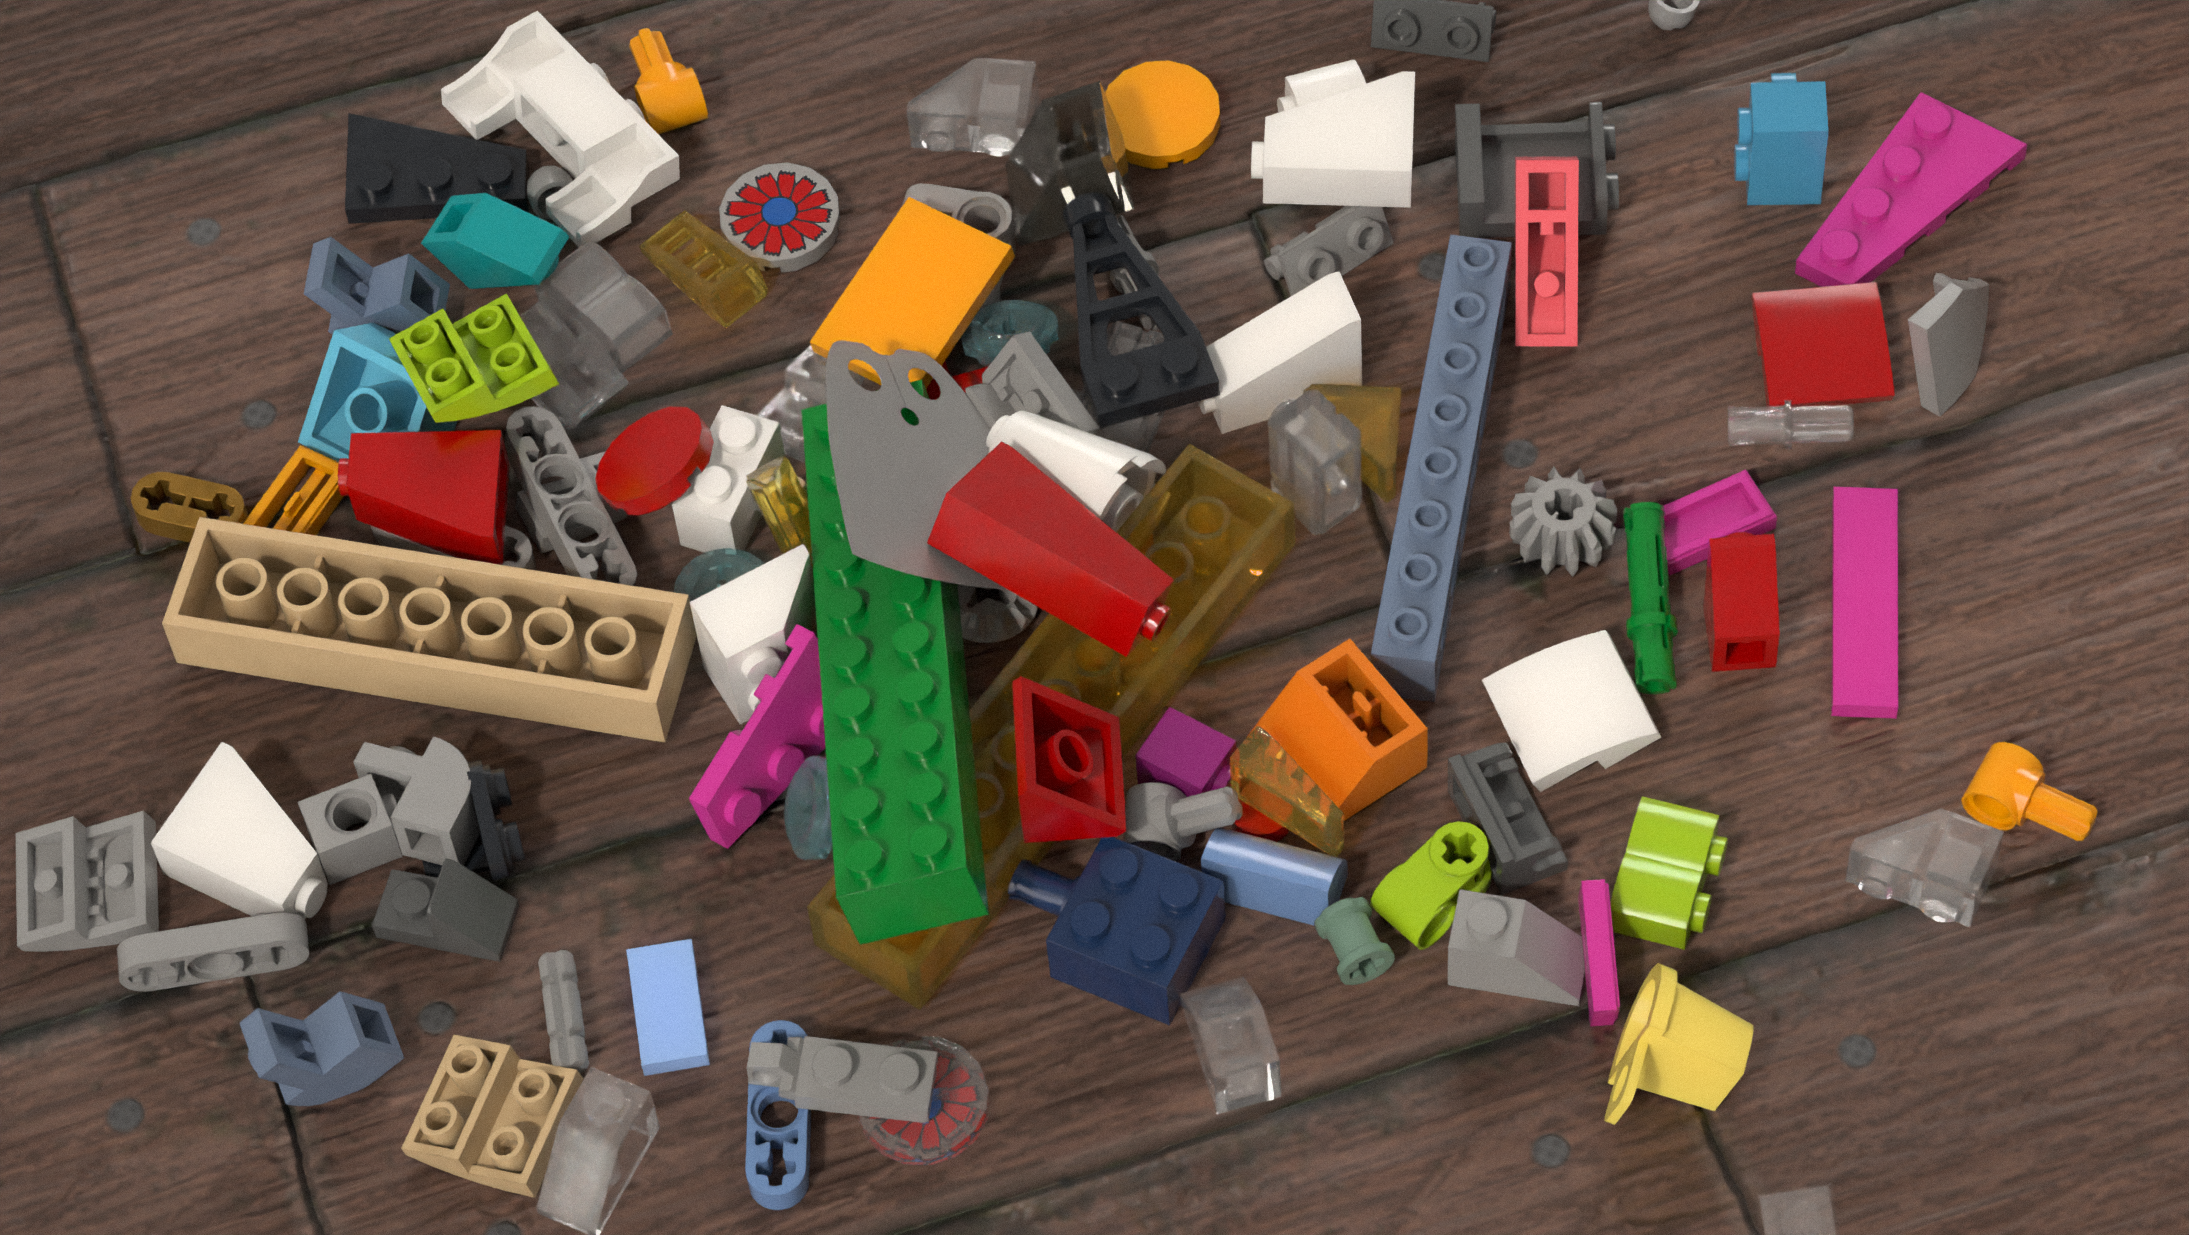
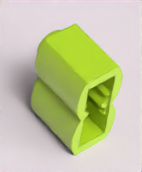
[1610,796,1728,950]

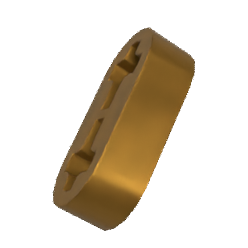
[130,472,248,543]

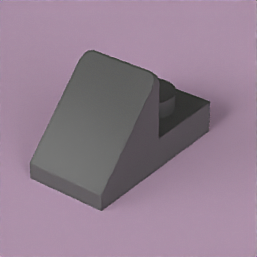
[372,858,519,962]

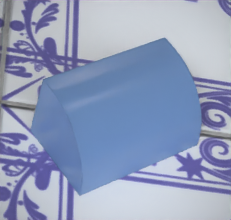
[1201,827,1348,926]

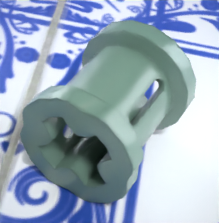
[1314,897,1395,985]

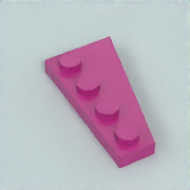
[1795,92,2027,287]

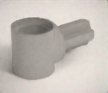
[1123,783,1243,862]

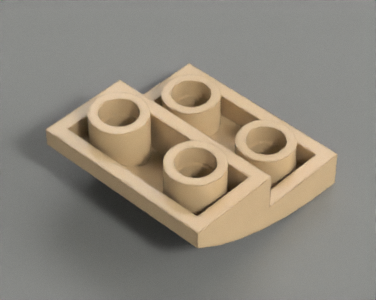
[401,1035,586,1198]

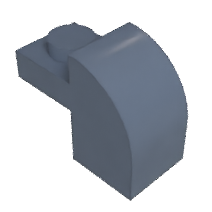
[304,237,450,335]
[239,991,404,1106]

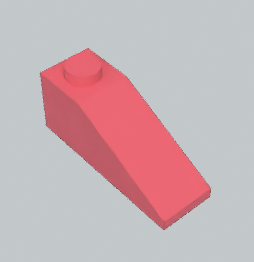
[1515,157,1579,346]

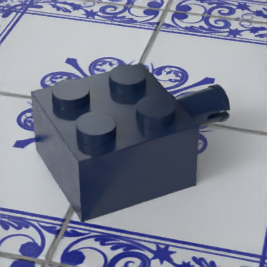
[1008,837,1226,1025]

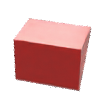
[1012,676,1126,843]

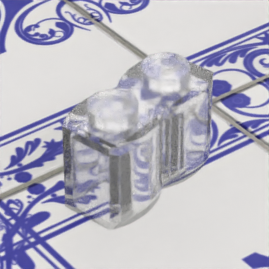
[534,239,673,378]

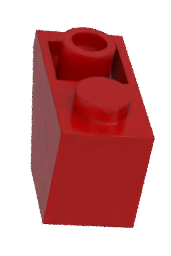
[1703,532,1780,672]

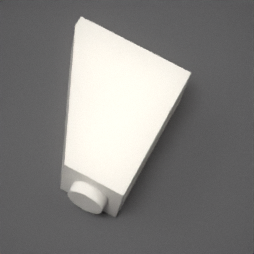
[1251,71,1415,208]
[1197,271,1362,434]
[151,742,328,920]

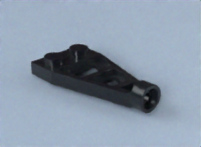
[1063,192,1220,429]

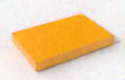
[810,197,1015,388]

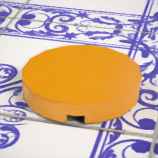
[1101,60,1221,169]

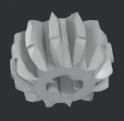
[1509,466,1617,577]

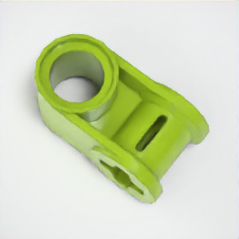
[1370,821,1492,950]

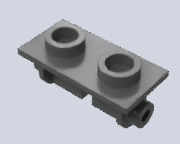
[1371,0,1497,62]

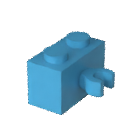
[1734,73,1829,205]

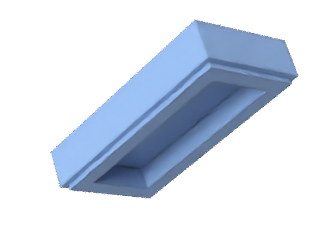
[626,939,710,1076]

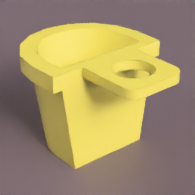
[1604,963,1753,1125]

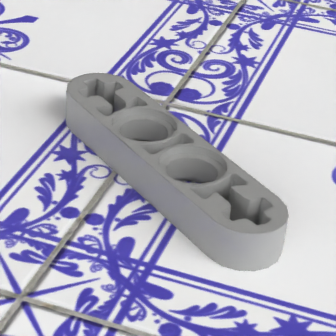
[504,406,637,586]

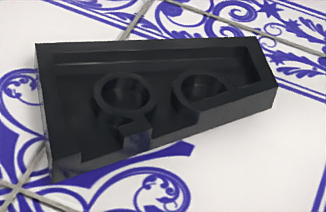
[345,113,529,224]

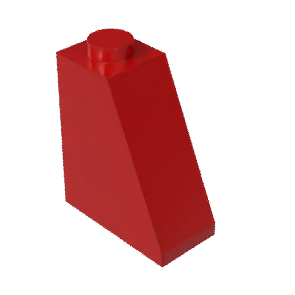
[338,430,510,565]

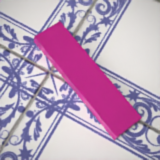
[1831,487,1898,719]

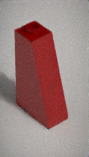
[927,441,1174,657]

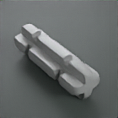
[538,950,589,1073]

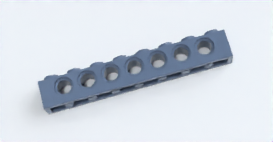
[1371,235,1512,702]

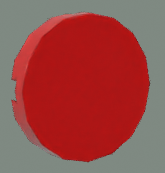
[595,406,714,515]

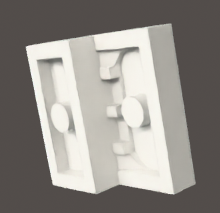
[1482,630,1661,792]

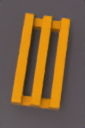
[243,445,344,535]

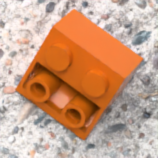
[1246,638,1428,835]

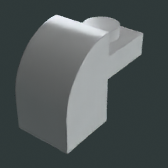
[354,737,480,865]

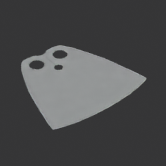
[826,340,1006,589]

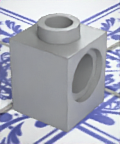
[298,774,402,885]

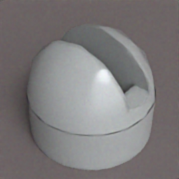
[1648,0,1699,31]
[527,166,573,219]

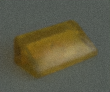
[745,456,813,571]

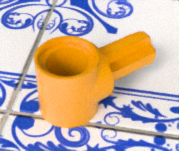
[629,28,708,134]
[1962,742,2097,841]

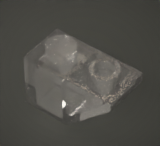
[907,58,1039,156]
[1846,808,2004,927]
[1180,977,1281,1114]

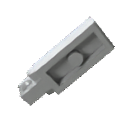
[747,1036,938,1123]

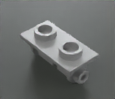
[1264,206,1394,296]

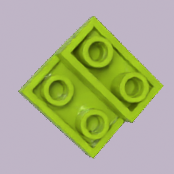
[389,293,559,423]

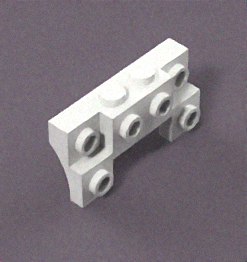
[441,11,680,250]

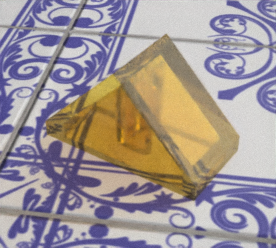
[1303,384,1402,503]

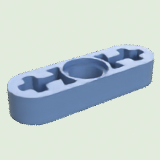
[745,1020,811,1210]

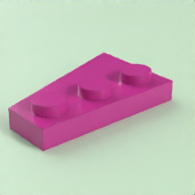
[689,624,826,849]

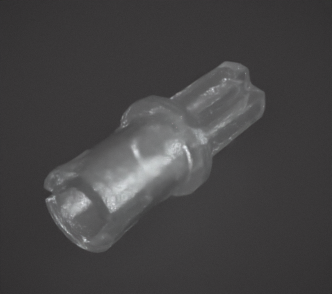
[1728,400,1854,450]

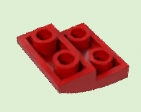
[1751,282,1895,412]

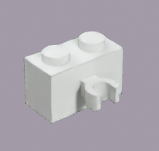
[672,405,808,563]

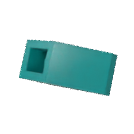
[421,193,570,289]

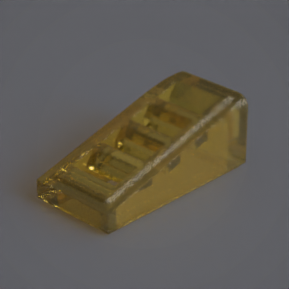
[639,210,768,327]
[1230,726,1344,857]

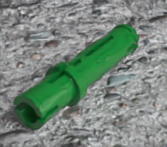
[1623,502,1678,695]

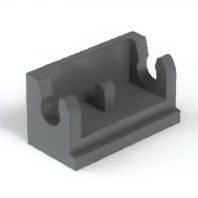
[1447,743,1568,895]

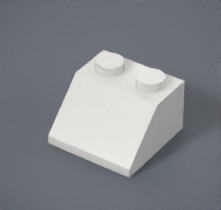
[690,544,817,724]

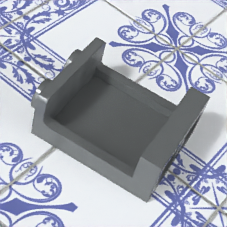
[1455,102,1619,238]

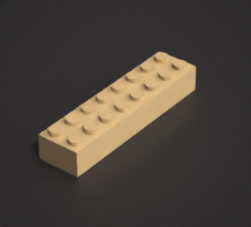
[162,517,697,743]

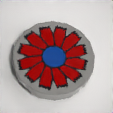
[719,162,840,272]

